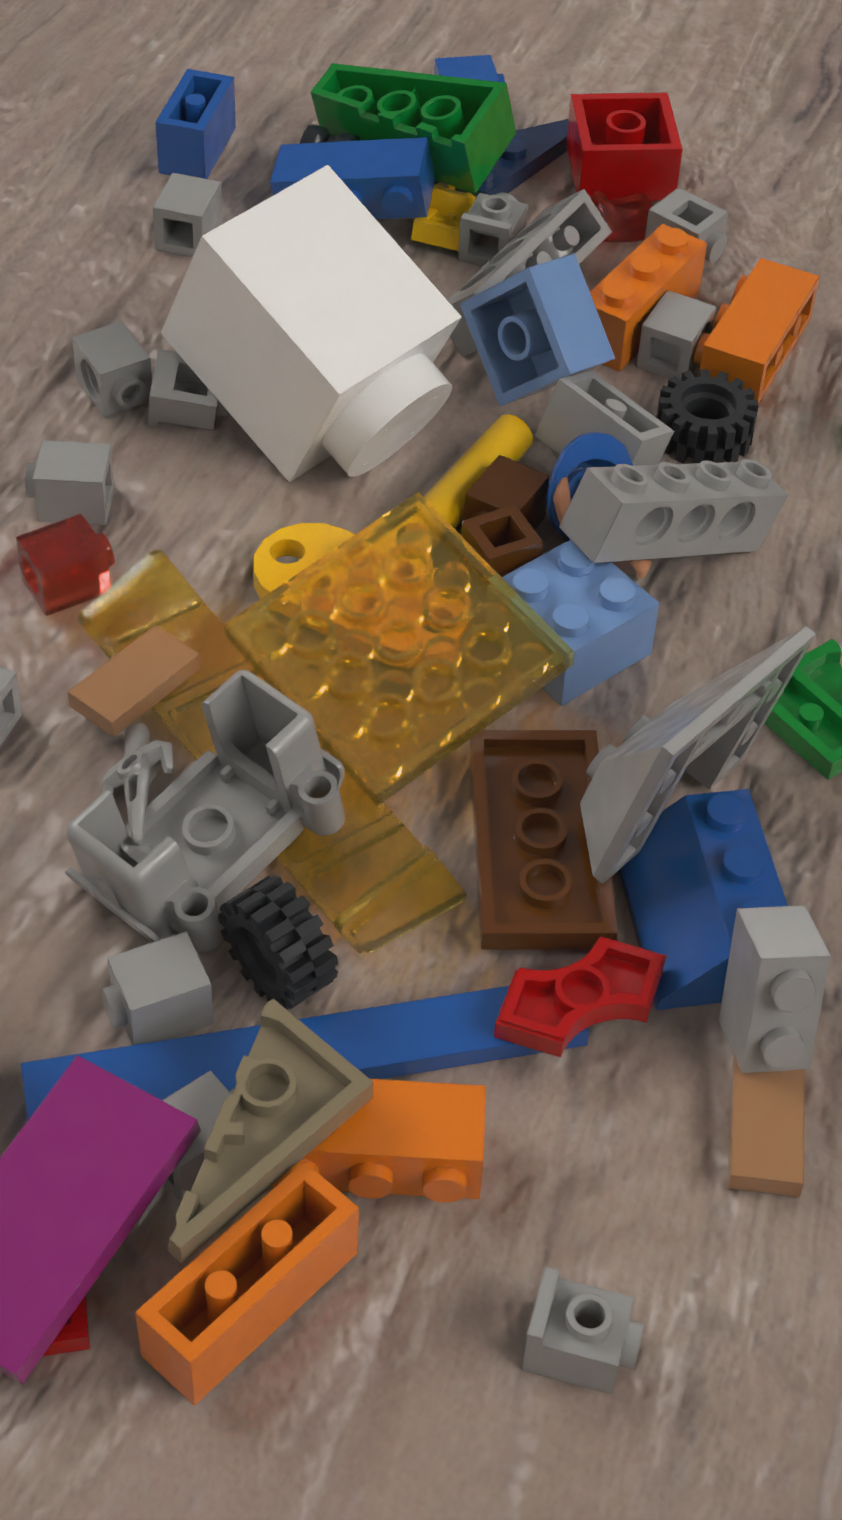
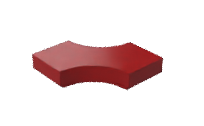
[494,936,667,1057]

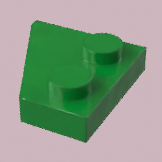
[764,638,842,780]

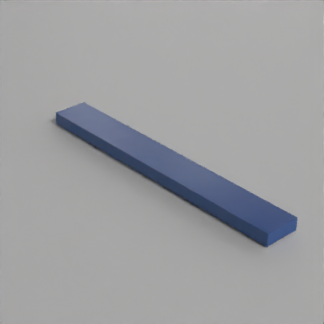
[21,986,589,1121]

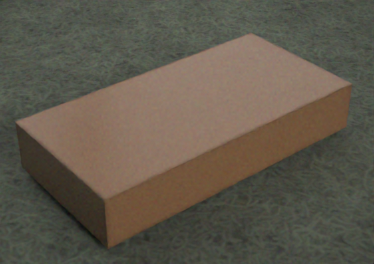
[68,624,201,737]
[727,1055,805,1197]

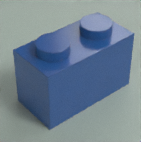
[155,69,236,179]

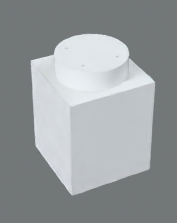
[161,165,461,483]

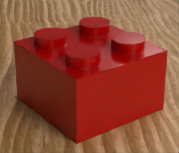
[566,92,683,204]

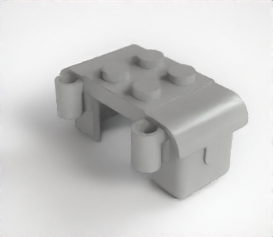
[65,670,345,952]

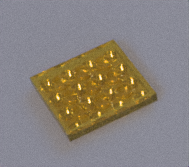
[224,492,574,806]

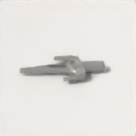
[102,723,173,846]

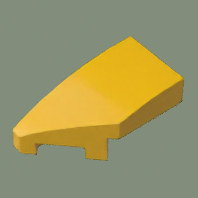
[411,182,476,251]

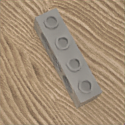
[447,189,612,357]
[559,459,788,563]

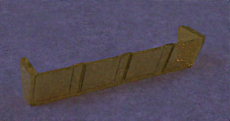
[77,550,467,954]

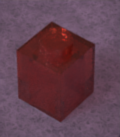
[16,513,115,616]

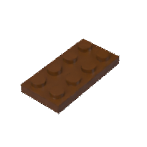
[469,730,618,950]

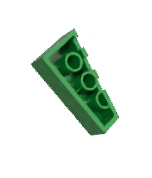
[310,63,516,194]

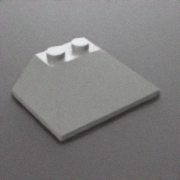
[580,626,816,884]

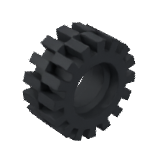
[656,369,759,463]
[218,875,338,1010]

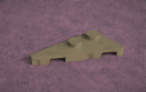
[168,999,373,1264]

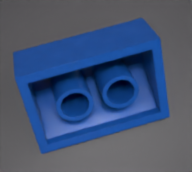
[618,789,788,1010]

